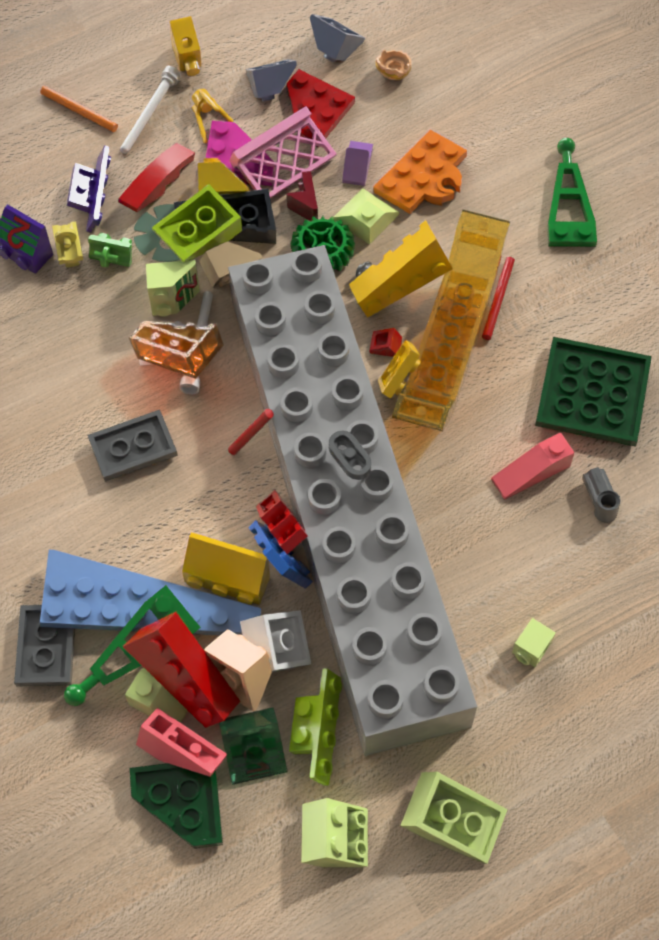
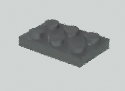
[87,409,178,482]
[14,605,75,687]

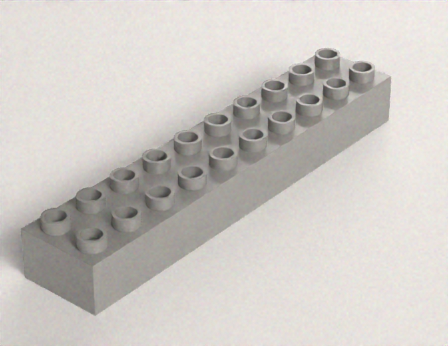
[228,245,477,756]

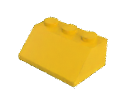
[182,532,270,605]

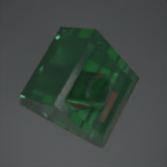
[219,707,288,785]

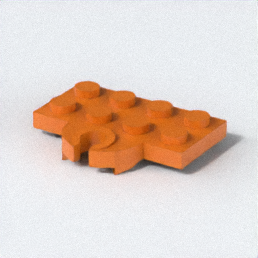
[373,129,467,214]

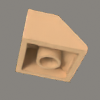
[204,629,272,712]

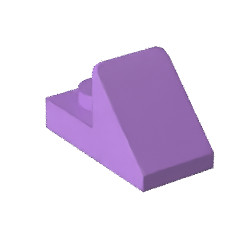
[342,141,373,186]

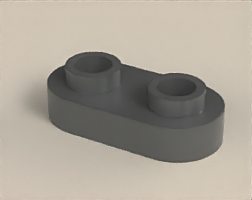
[329,431,372,480]

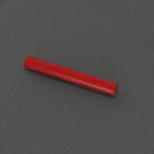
[228,409,274,455]

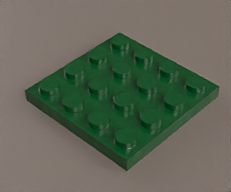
[535,337,652,447]

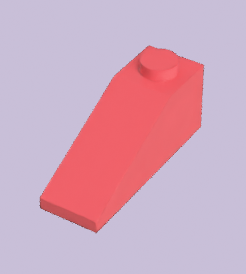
[491,432,575,500]
[136,708,227,776]

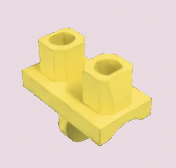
[52,221,83,267]

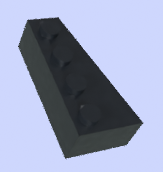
[174,189,276,244]

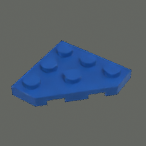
[248,520,313,589]

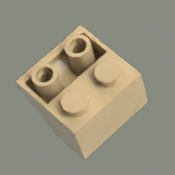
[199,241,262,288]

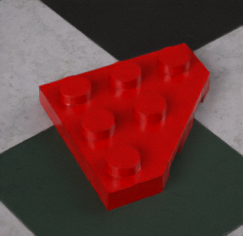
[286,69,355,148]

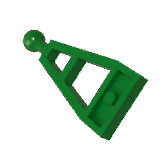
[547,137,597,247]
[64,585,201,706]

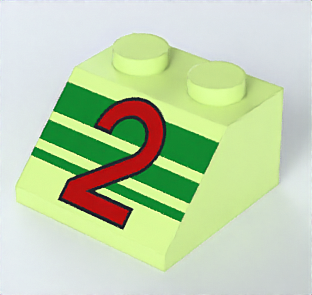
[146,260,200,316]

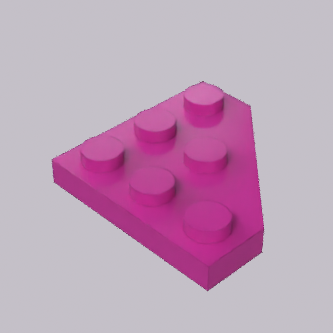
[206,121,275,186]

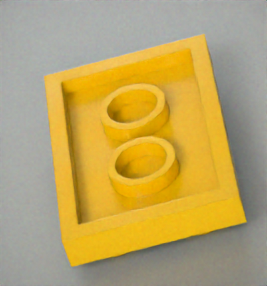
[378,340,421,399]

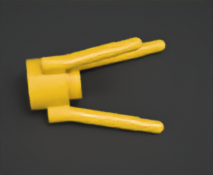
[191,89,233,144]

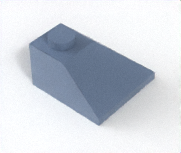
[310,14,365,62]
[245,59,297,101]

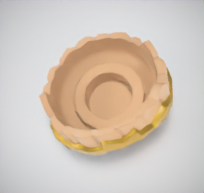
[375,50,412,80]

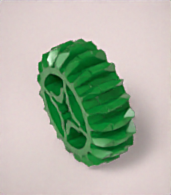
[290,215,355,272]

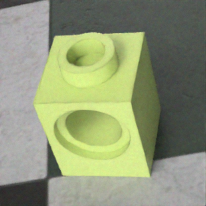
[512,618,556,667]

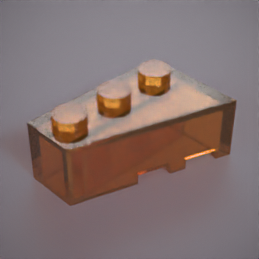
[129,321,224,379]

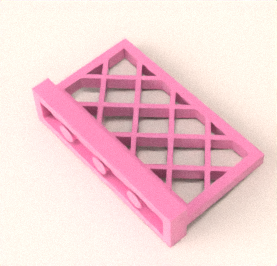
[229,106,337,199]

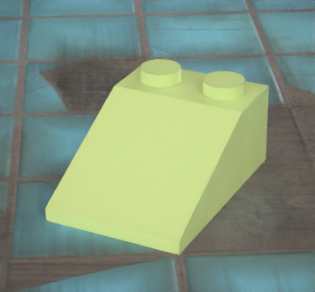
[400,771,508,864]

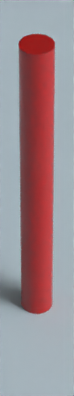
[482,257,515,340]

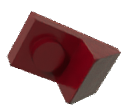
[286,171,318,222]

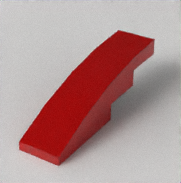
[118,143,195,212]
[256,490,308,554]

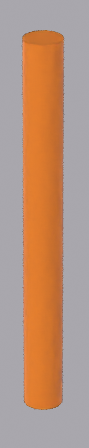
[40,86,118,132]

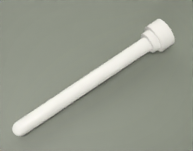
[120,66,181,154]
[179,291,213,395]

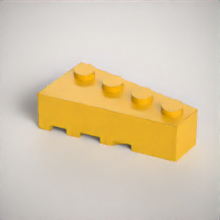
[349,220,453,318]

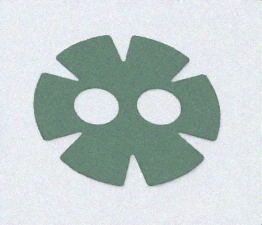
[134,204,180,262]

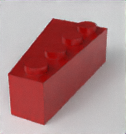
[123,612,241,728]

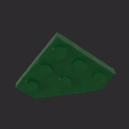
[129,763,223,849]

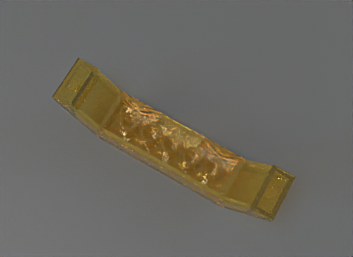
[392,209,510,432]

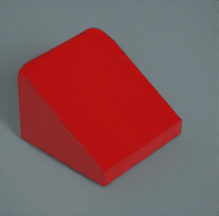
[369,328,402,357]

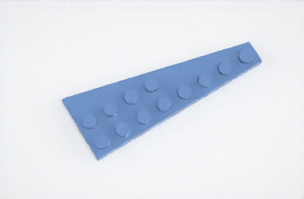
[40,549,261,636]

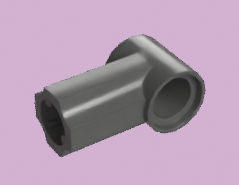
[582,467,621,523]

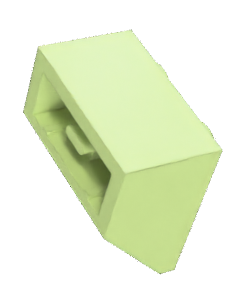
[301,798,368,868]

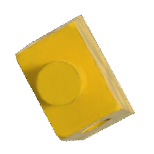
[169,16,202,76]

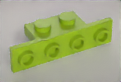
[289,668,342,786]

